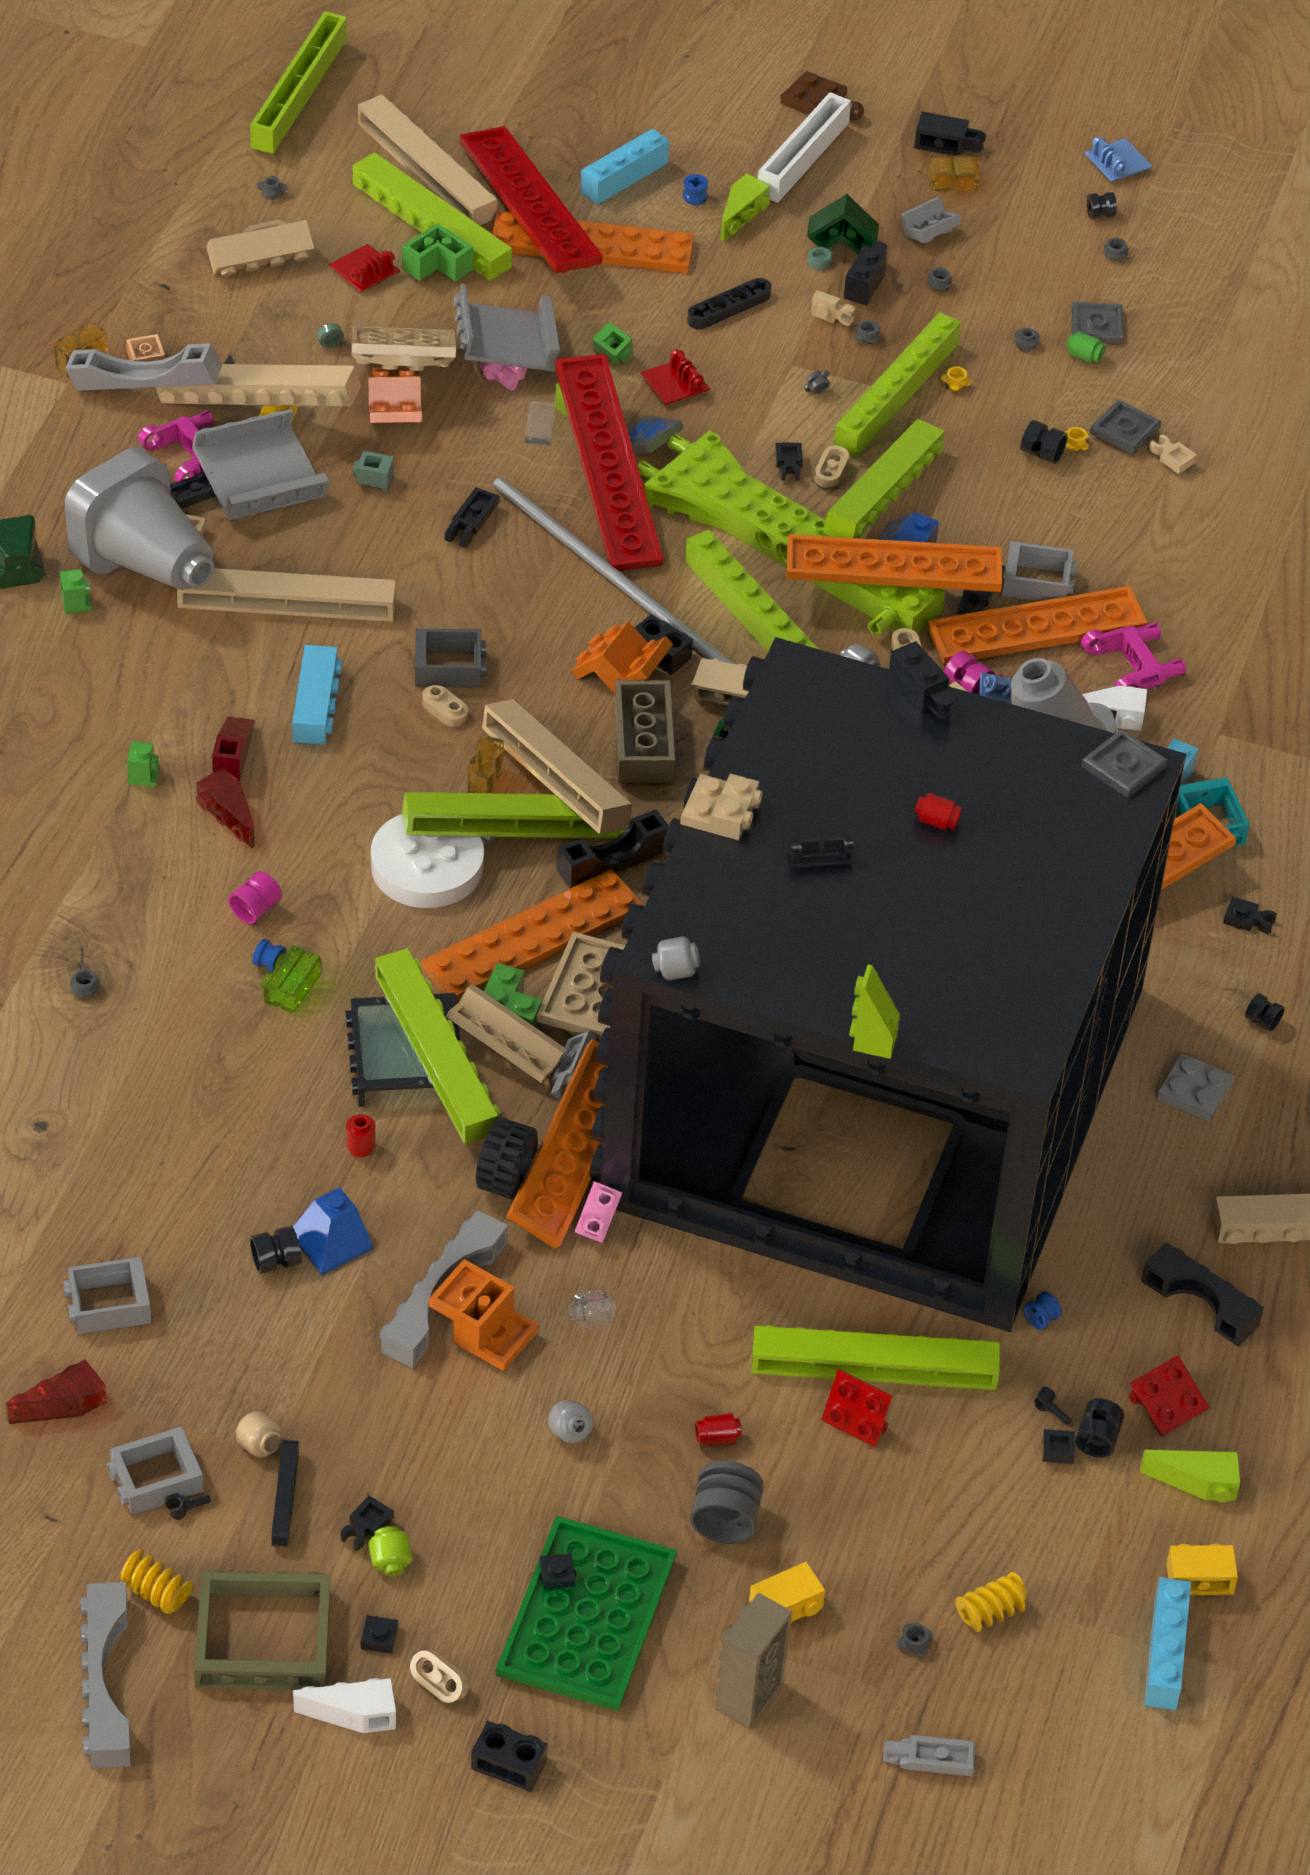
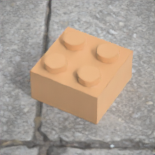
[126,334,165,362]

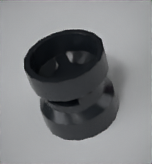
[1086,192,1117,219]
[1245,993,1285,1032]

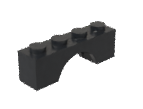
[557,809,669,888]
[1141,1242,1264,1347]

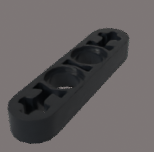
[687,278,772,329]
[271,1440,299,1547]

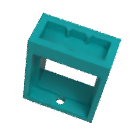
[1176,777,1250,846]

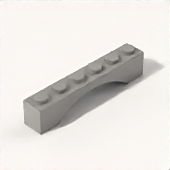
[65,343,222,391]
[379,1210,508,1368]
[81,1582,131,1768]

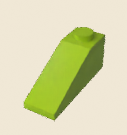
[1140,1450,1240,1502]

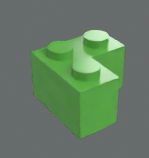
[402,223,474,281]
[483,963,542,1029]

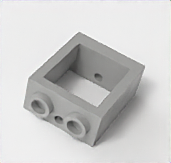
[1002,541,1077,602]
[63,1257,151,1334]
[107,1426,204,1515]

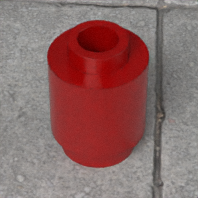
[915,792,962,831]
[346,1114,376,1157]
[695,1413,742,1448]

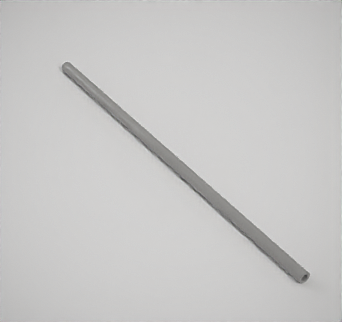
[493,477,734,664]

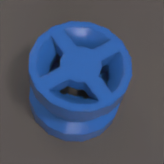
[683,174,708,205]
[252,939,287,973]
[1023,1291,1062,1330]

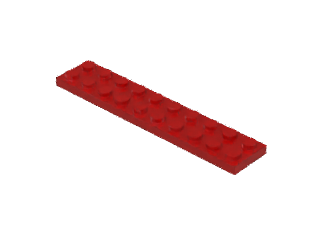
[459,126,603,273]
[554,354,664,571]

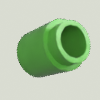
[1066,331,1106,363]

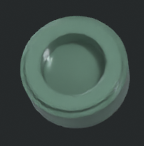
[807,247,833,270]
[317,323,344,348]

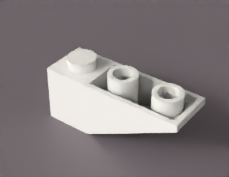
[1082,686,1147,731]
[293,1678,396,1733]

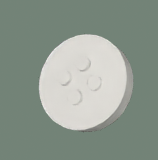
[371,814,484,908]

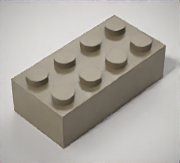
[614,680,675,783]
[715,1593,792,1729]

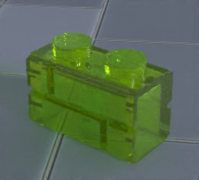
[261,945,322,1013]

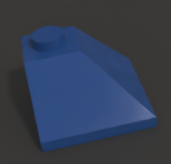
[878,512,939,543]
[293,1187,373,1275]

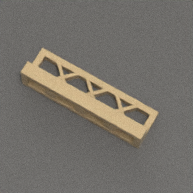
[446,984,567,1083]

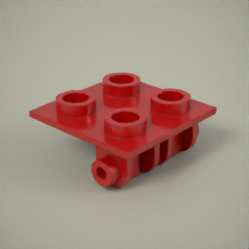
[329,244,400,292]
[640,349,710,405]
[1129,1355,1210,1436]
[821,1369,893,1447]

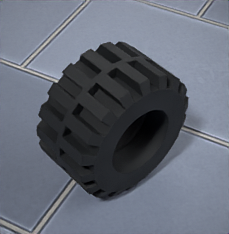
[476,1117,538,1200]

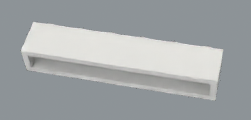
[758,92,851,203]

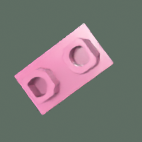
[479,362,527,391]
[574,1181,622,1243]

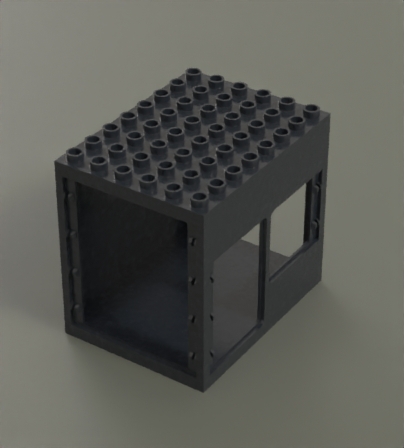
[589,637,1187,1333]

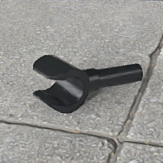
[1034,1386,1072,1425]
[166,1495,211,1520]

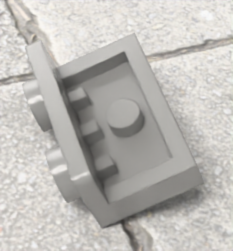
[901,197,962,243]

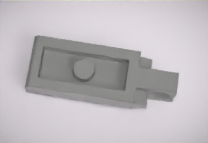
[550,1031,597,1102]
[883,1735,975,1776]

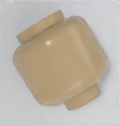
[236,1411,282,1458]

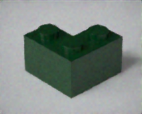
[807,194,879,255]

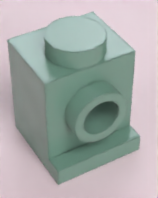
[353,451,394,493]

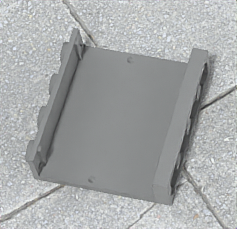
[453,284,560,372]
[192,409,329,520]

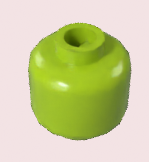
[368,1526,413,1576]

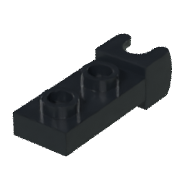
[170,472,216,509]

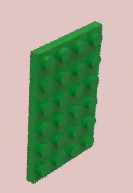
[496,1516,677,1712]

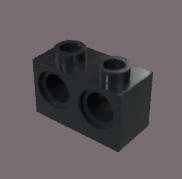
[634,614,693,675]
[471,1720,548,1792]

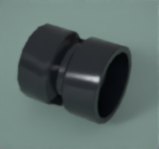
[1020,420,1068,464]
[250,1226,302,1274]
[1075,1399,1125,1458]

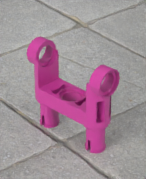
[138,410,215,482]
[1081,622,1186,689]

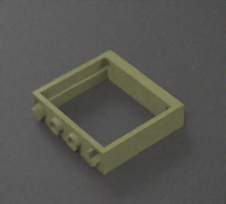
[194,1570,331,1690]

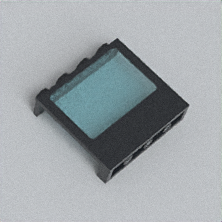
[345,993,461,1107]

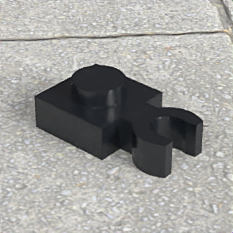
[775,442,803,481]
[1223,896,1277,934]
[340,1495,394,1551]

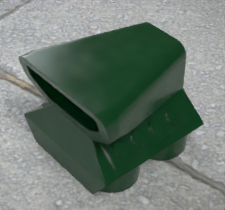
[0,515,46,589]

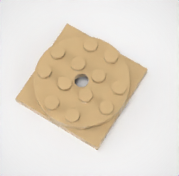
[351,326,456,371]
[537,932,625,1043]

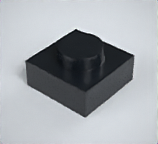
[1042,1429,1075,1464]
[539,1553,575,1590]
[361,1615,399,1654]

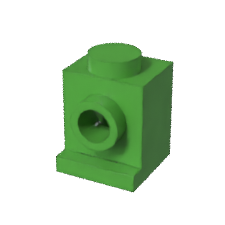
[592,322,633,366]
[60,569,92,613]
[127,741,160,787]

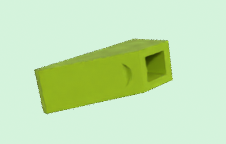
[721,173,770,241]
[849,964,900,1059]

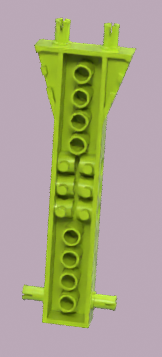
[637,430,945,636]

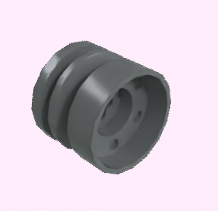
[690,1461,764,1544]

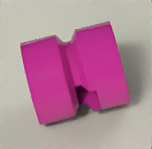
[944,650,995,695]
[228,871,282,924]

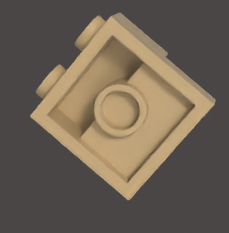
[680,774,763,840]

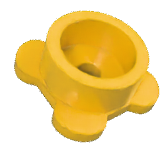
[941,366,972,391]
[1065,427,1089,451]

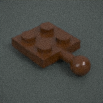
[780,71,864,121]

